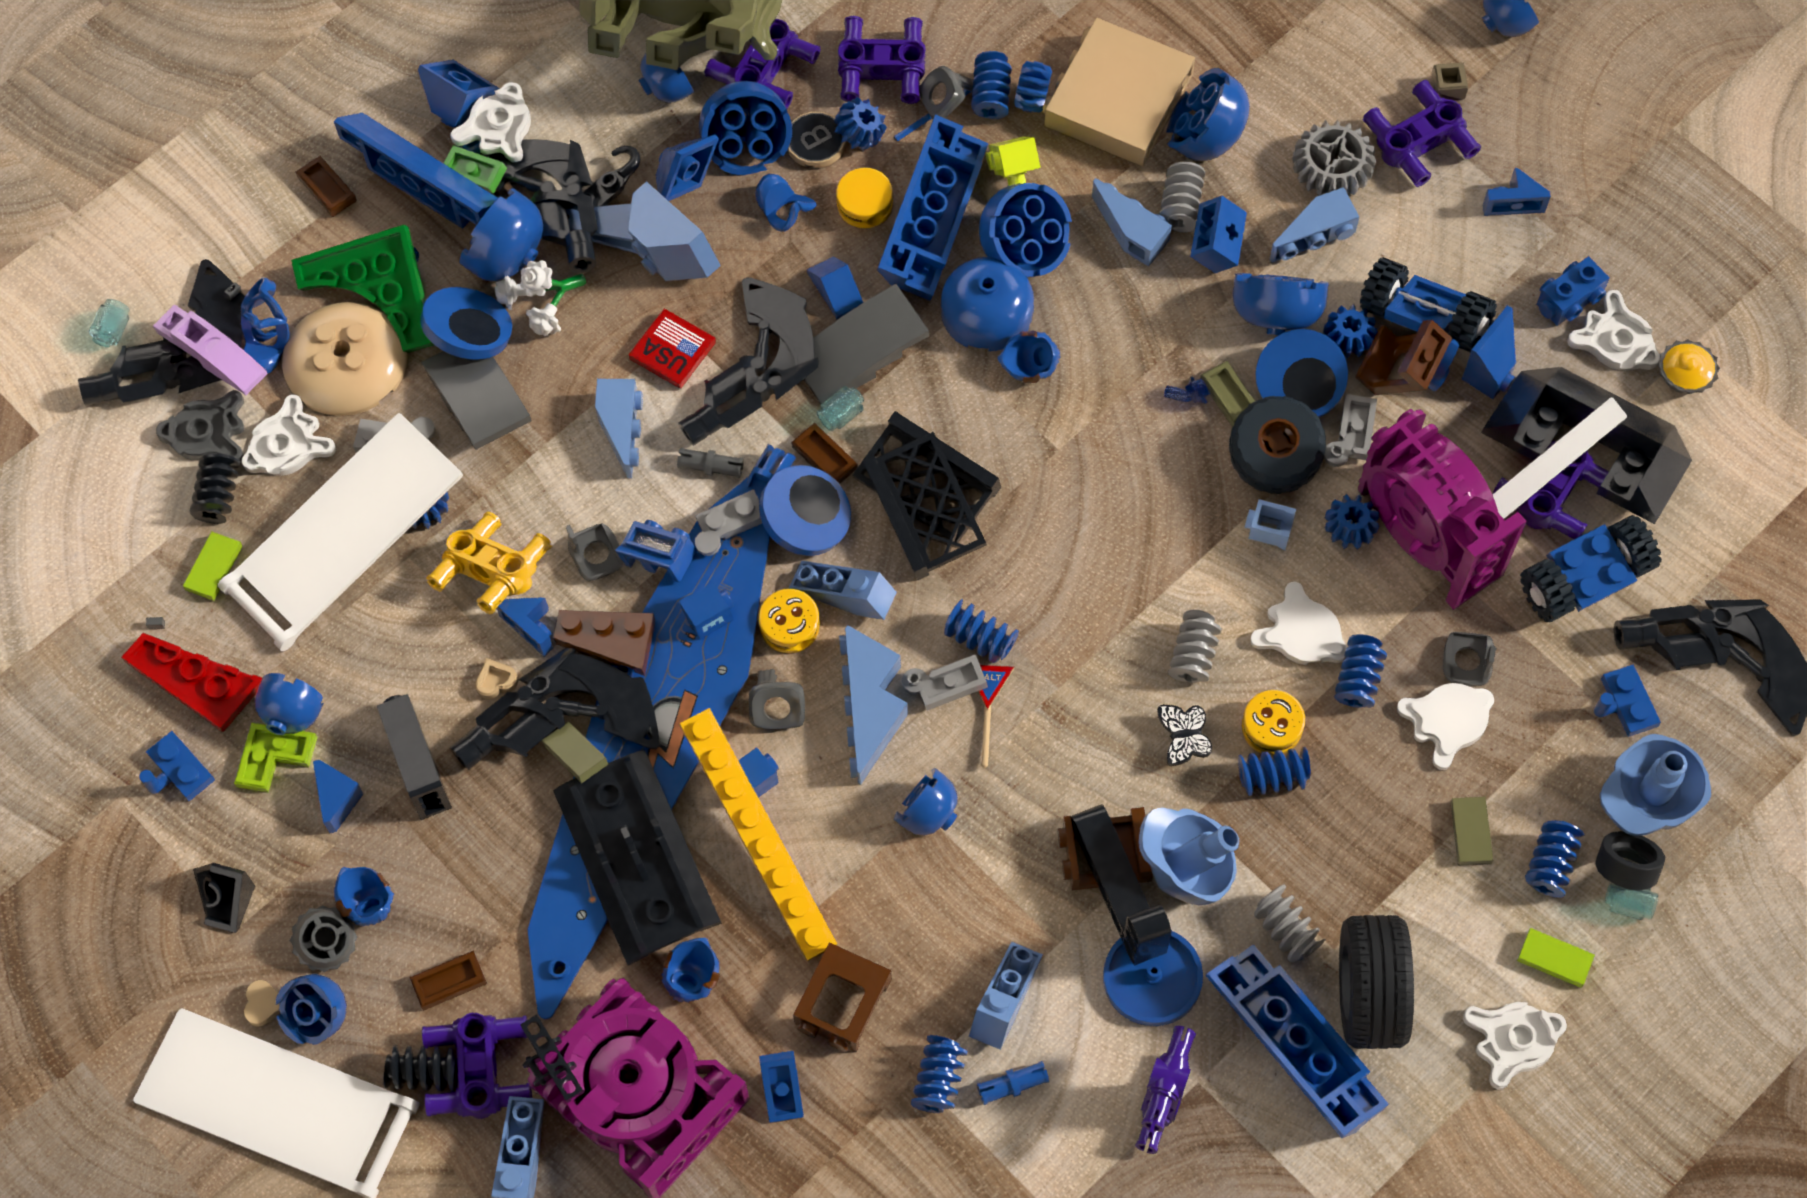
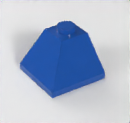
[418,59,500,127]
[655,135,719,201]
[1462,305,1516,399]

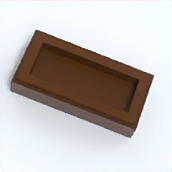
[296,156,357,217]
[791,422,858,484]
[410,951,487,1011]

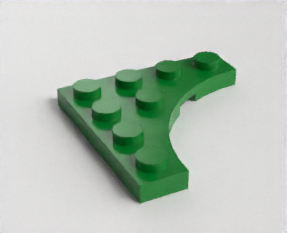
[291,224,434,353]

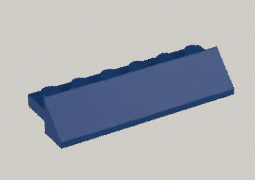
[334,112,498,229]
[877,114,989,301]
[1206,944,1389,1138]

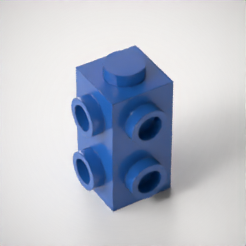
[1536,256,1610,326]

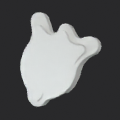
[450,82,531,162]
[1567,290,1660,371]
[242,394,336,476]
[1251,582,1347,665]
[1397,683,1494,770]
[1463,1002,1567,1090]

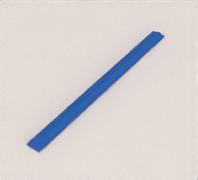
[894,89,971,141]

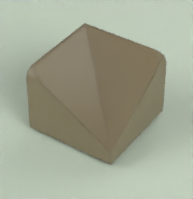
[1431,62,1468,99]

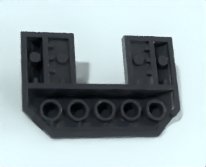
[1481,367,1692,524]

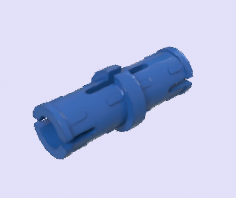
[977,1061,1050,1105]

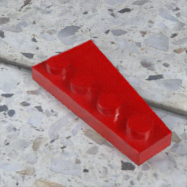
[121,633,262,732]

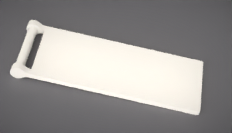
[218,413,463,652]
[133,1008,420,1198]

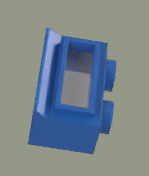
[615,520,697,583]

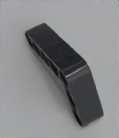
[1071,804,1172,966]

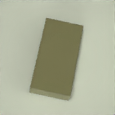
[1200,361,1255,427]
[542,722,608,783]
[1450,797,1493,866]

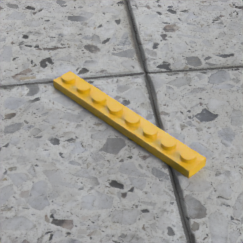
[680,708,837,961]

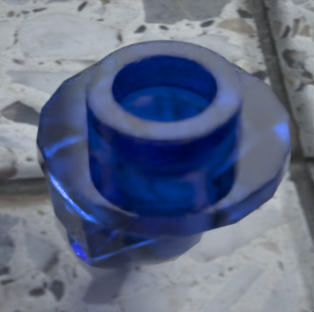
[1164,375,1210,404]

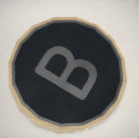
[788,112,846,168]

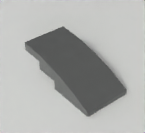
[804,284,929,407]
[421,351,532,450]

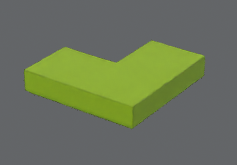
[234,722,317,793]

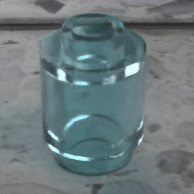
[89,299,130,347]
[817,386,864,431]
[1604,884,1658,921]

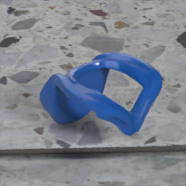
[755,174,817,232]
[241,277,287,342]
[241,312,290,374]

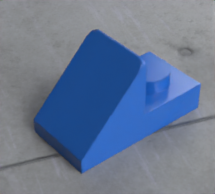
[1482,168,1551,216]
[496,597,553,657]
[759,1050,804,1123]

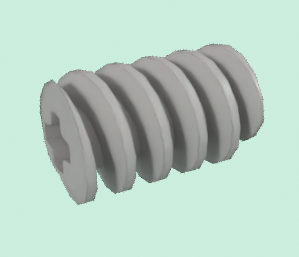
[1159,162,1205,233]
[1168,610,1222,683]
[1254,884,1326,963]

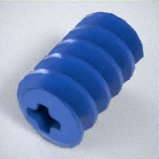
[971,51,1012,119]
[944,599,1019,663]
[1334,634,1387,708]
[1238,747,1311,796]
[1525,820,1585,898]
[911,1035,968,1113]

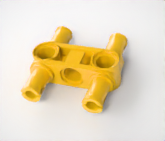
[426,511,552,614]

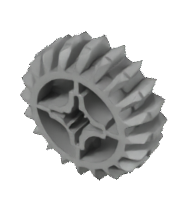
[1292,120,1376,196]

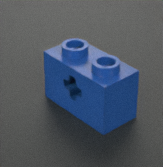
[1190,195,1247,274]

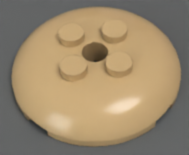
[282,302,408,416]

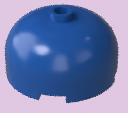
[1166,68,1250,161]
[699,81,792,175]
[979,183,1072,277]
[459,188,543,281]
[941,257,1034,352]
[1233,273,1329,335]

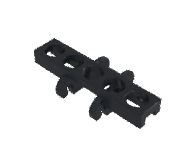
[520,1014,584,1103]

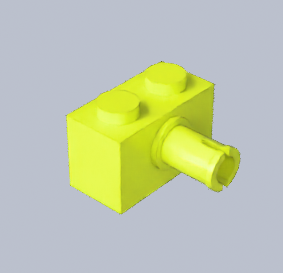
[986,136,1041,186]

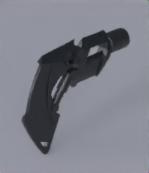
[480,139,598,273]
[78,259,245,406]
[678,277,819,446]
[1613,599,1807,736]
[450,648,660,770]

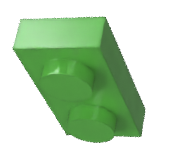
[444,145,507,194]

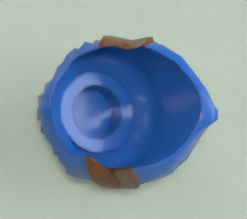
[997,330,1061,383]
[334,867,394,926]
[661,937,720,1002]

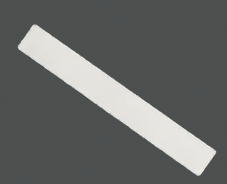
[1493,397,1627,519]

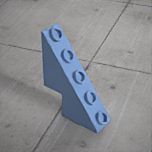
[839,625,908,785]

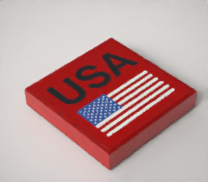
[629,308,716,389]

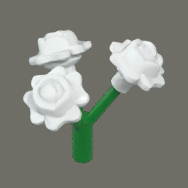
[495,260,586,336]

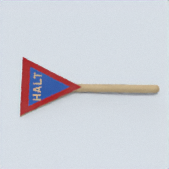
[978,665,1015,768]

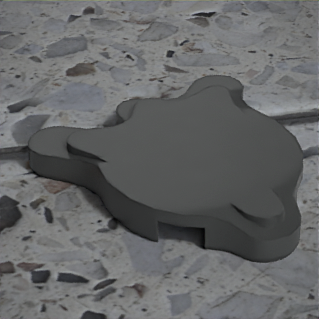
[156,390,245,462]

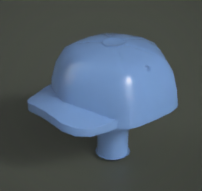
[1599,734,1711,836]
[1139,808,1239,906]

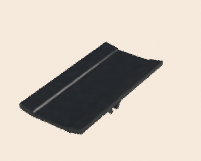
[553,749,722,966]

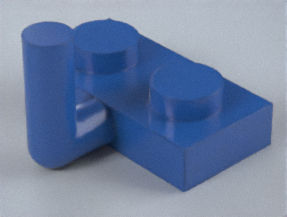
[1594,664,1661,737]
[139,731,215,801]

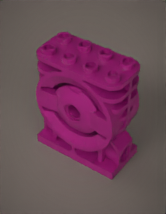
[1358,409,1527,610]
[528,978,750,1198]

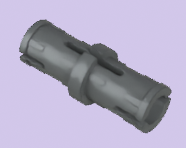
[677,447,744,478]

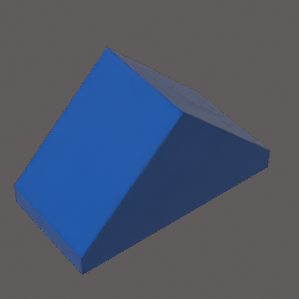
[807,256,864,319]
[313,760,363,833]

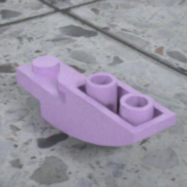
[153,305,268,395]

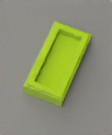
[183,531,243,601]
[1517,928,1595,988]

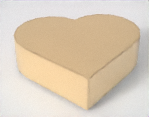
[475,658,518,700]
[244,980,280,1027]

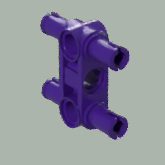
[838,16,926,104]
[704,19,821,109]
[1362,80,1481,187]
[1492,441,1609,539]
[422,1012,532,1119]
[1135,1025,1196,1154]

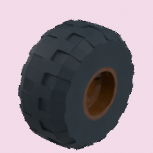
[1229,396,1326,494]

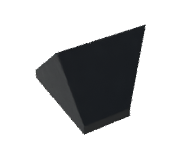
[193,863,255,933]

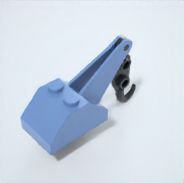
[566,145,721,281]

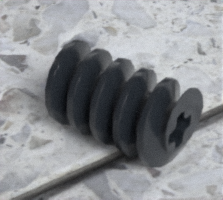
[189,453,240,524]
[383,1045,458,1092]

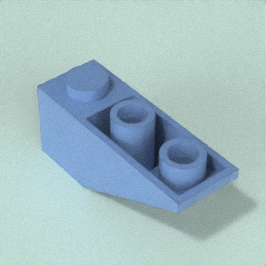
[1092,178,1172,267]
[1270,187,1359,263]
[595,378,643,478]
[789,561,897,620]
[969,942,1043,1050]
[491,1096,544,1198]

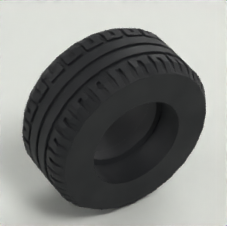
[1339,915,1414,1049]

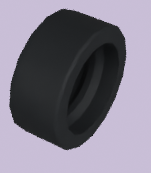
[1595,831,1666,891]

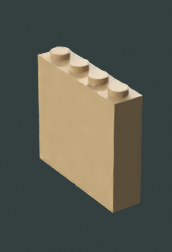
[1042,18,1195,167]

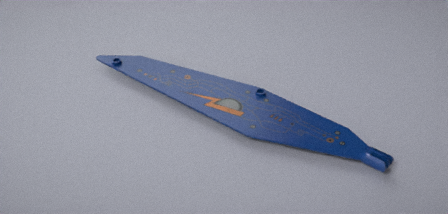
[527,444,796,1019]

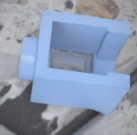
[1244,499,1296,550]

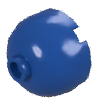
[1482,0,1539,37]
[638,53,694,103]
[255,673,324,735]
[893,768,958,836]
[276,974,347,1045]

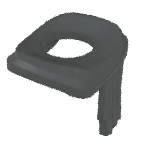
[919,66,973,119]
[566,523,623,581]
[1443,632,1497,686]
[749,669,805,729]

